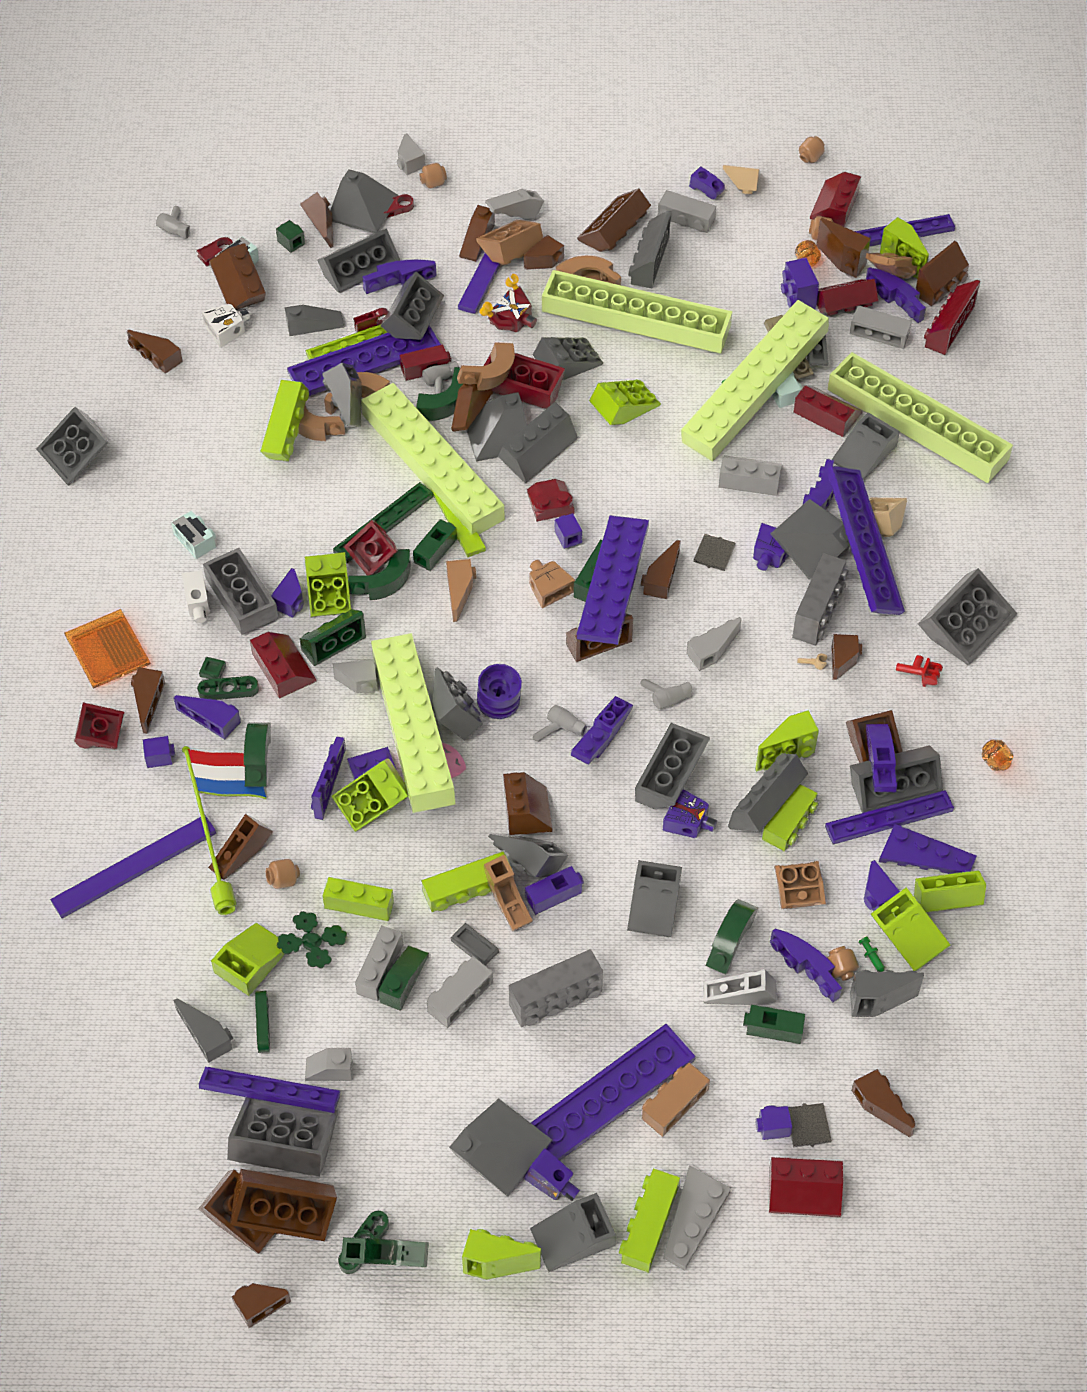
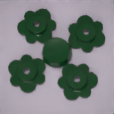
[277,911,347,969]

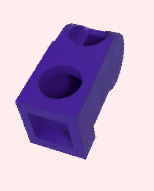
[689,166,725,199]

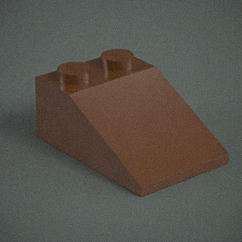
[816,218,871,278]
[846,710,903,763]
[198,1169,275,1254]

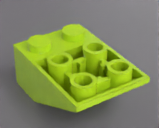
[880,217,929,279]
[589,379,661,425]
[304,552,351,617]
[755,710,819,772]
[331,758,409,832]
[871,887,951,971]
[211,923,285,996]
[462,1229,541,1280]

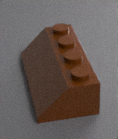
[577,188,651,252]
[230,1169,337,1242]

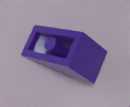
[271,568,304,618]
[864,860,900,912]

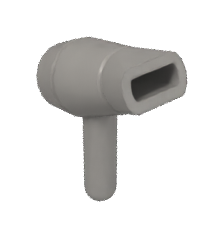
[156,206,190,239]
[422,361,459,394]
[640,679,692,709]
[533,705,587,741]

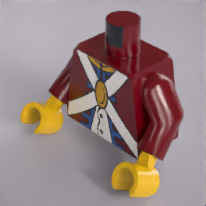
[480,274,537,332]

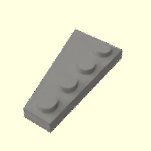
[663,1165,731,1271]

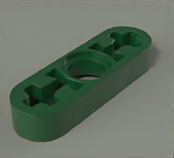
[197,676,259,700]
[255,990,270,1053]
[338,1210,389,1274]

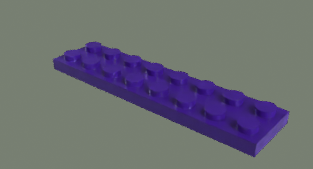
[287,325,441,396]
[827,466,905,615]
[577,515,649,644]
[531,1024,696,1161]

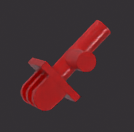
[896,655,943,687]

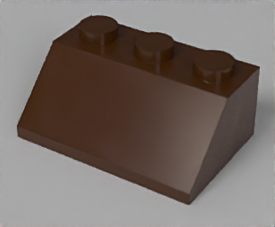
[916,240,969,307]
[209,243,266,310]
[566,613,633,662]
[503,772,553,835]

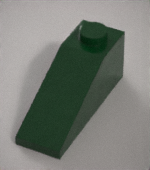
[379,945,429,1011]

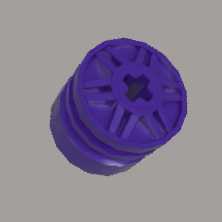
[477,664,522,719]

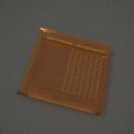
[64,609,151,689]

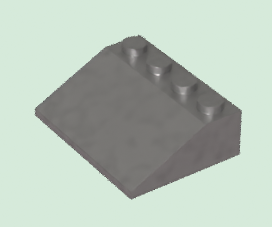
[918,568,1018,665]
[227,1097,338,1177]

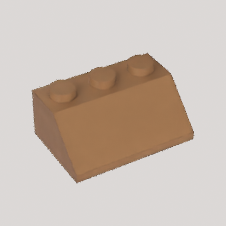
[476,219,543,265]

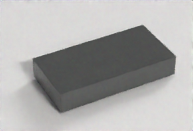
[451,922,499,966]

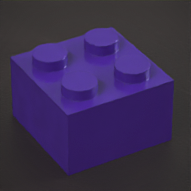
[781,258,819,310]

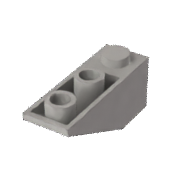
[485,189,544,219]
[686,617,742,671]

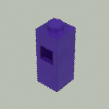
[525,866,584,915]

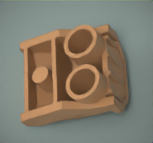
[866,253,917,279]
[774,861,826,909]

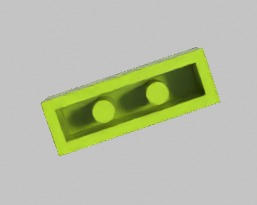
[762,784,819,852]
[914,870,986,912]
[322,877,394,921]

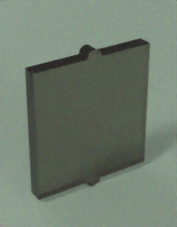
[693,534,736,571]
[788,1103,832,1147]

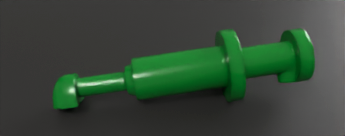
[859,936,885,972]

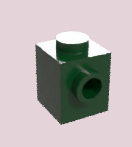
[276,220,305,253]

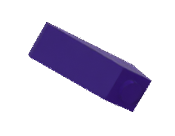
[174,695,241,740]

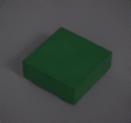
[199,657,226,679]

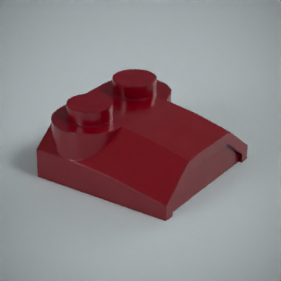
[527,479,575,522]
[344,520,398,575]
[74,702,125,749]

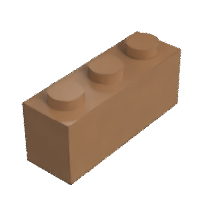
[642,1063,710,1137]

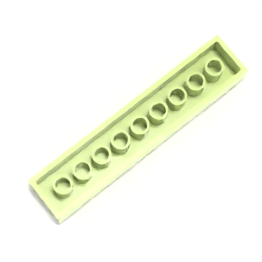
[542,270,732,353]
[681,300,829,462]
[827,352,1013,483]
[361,383,505,534]
[371,633,455,813]

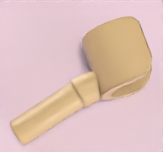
[797,653,827,670]

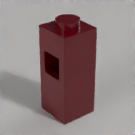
[399,344,451,381]

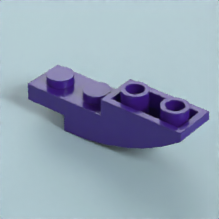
[362,259,437,294]
[866,267,926,323]
[803,459,834,510]
[570,696,633,765]
[866,724,897,792]
[770,928,842,1003]

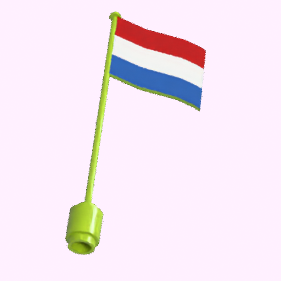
[182,746,266,915]

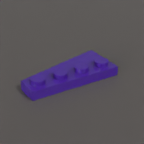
[311,736,346,820]
[879,824,977,874]

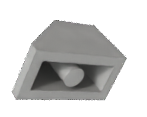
[397,133,425,175]
[332,659,377,694]
[305,1048,353,1081]

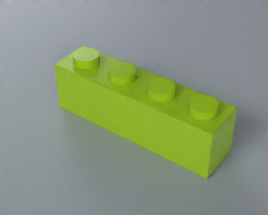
[260,380,309,462]
[421,851,512,912]
[619,1168,680,1273]

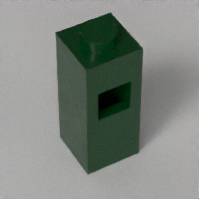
[413,519,457,571]
[743,1004,805,1044]

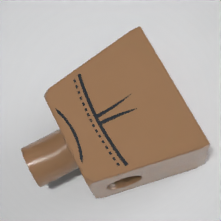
[529,560,575,608]

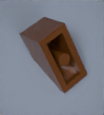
[524,235,565,270]
[831,634,862,680]
[232,1283,291,1328]

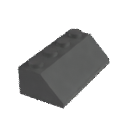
[628,211,671,289]
[317,229,400,293]
[381,272,444,340]
[498,402,578,483]
[635,723,710,809]
[850,745,943,813]
[728,753,808,833]

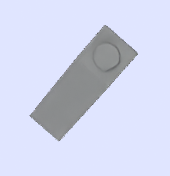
[703,970,777,1005]

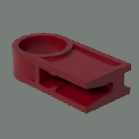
[384,194,414,218]
[196,237,233,267]
[353,308,388,332]

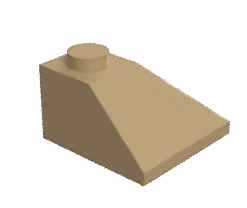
[723,165,760,194]
[869,497,907,537]

